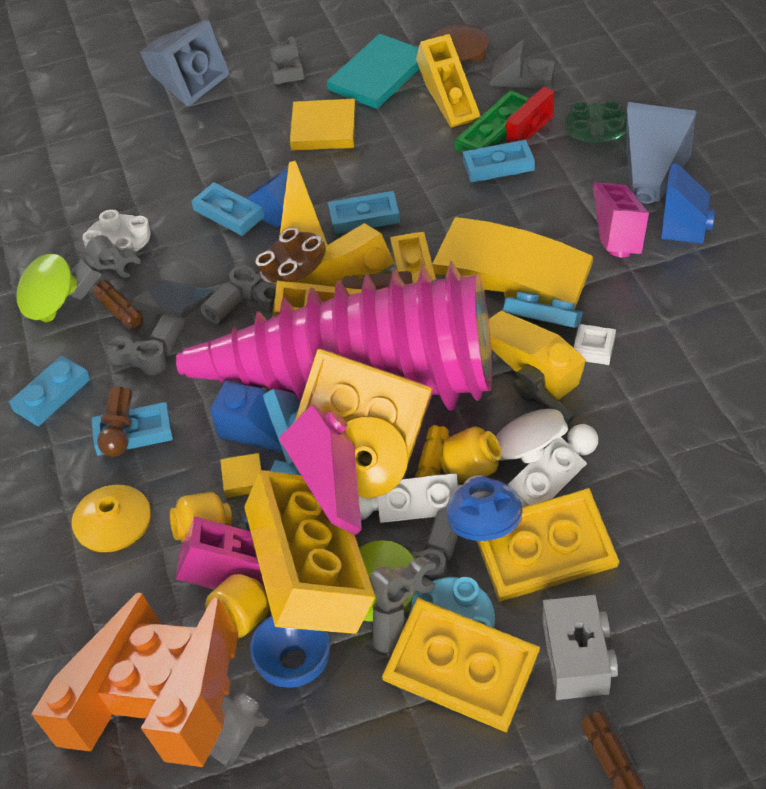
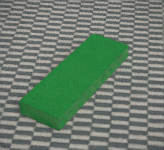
[454,90,529,153]

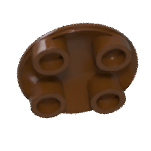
[430,24,489,62]
[255,227,326,285]

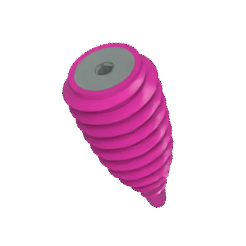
[176,260,492,411]

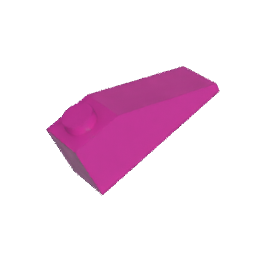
[593,182,649,257]
[278,404,362,535]
[176,517,264,589]

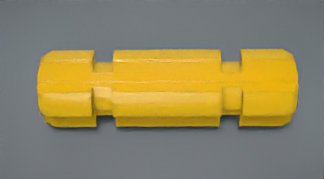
[415,425,449,478]

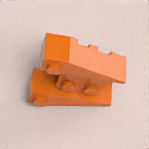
[31,593,239,767]

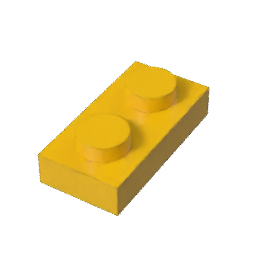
[390,232,436,283]

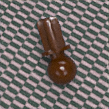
[97,386,132,457]

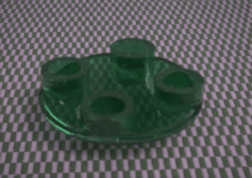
[564,100,627,143]

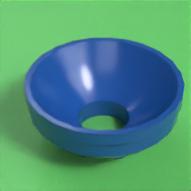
[447,476,523,541]
[250,616,330,688]

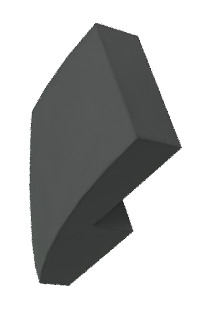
[270,36,304,84]

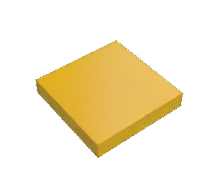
[290,99,356,151]

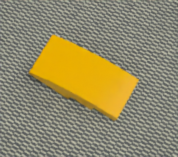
[432,217,593,310]

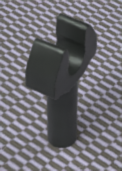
[513,364,575,425]

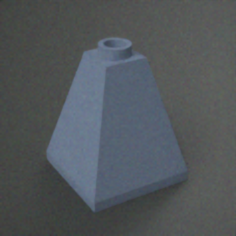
[140,20,230,106]
[626,102,696,204]

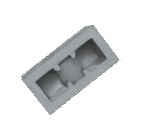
[542,595,618,700]

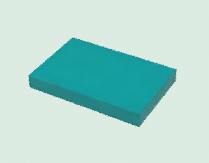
[327,34,420,109]

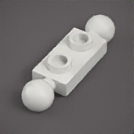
[508,424,598,507]
[359,473,493,523]

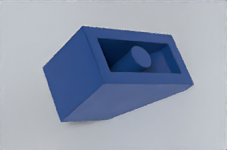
[661,163,715,243]
[245,168,313,227]
[210,381,284,454]

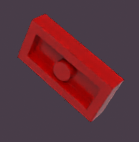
[505,87,554,143]

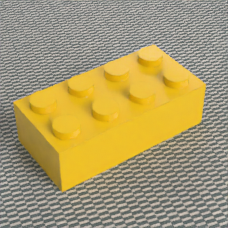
[244,470,375,634]

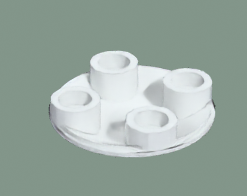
[83,210,151,253]
[495,409,568,463]

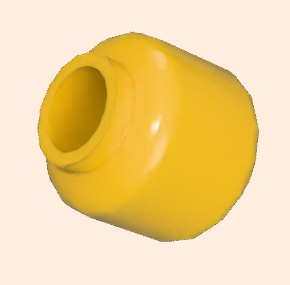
[440,426,502,484]
[170,492,232,543]
[205,574,269,638]

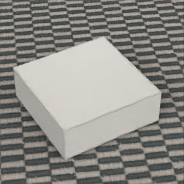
[574,324,616,365]

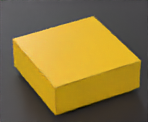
[220,453,262,498]

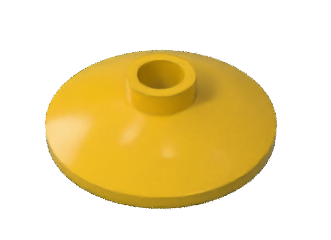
[345,417,408,498]
[72,485,151,552]

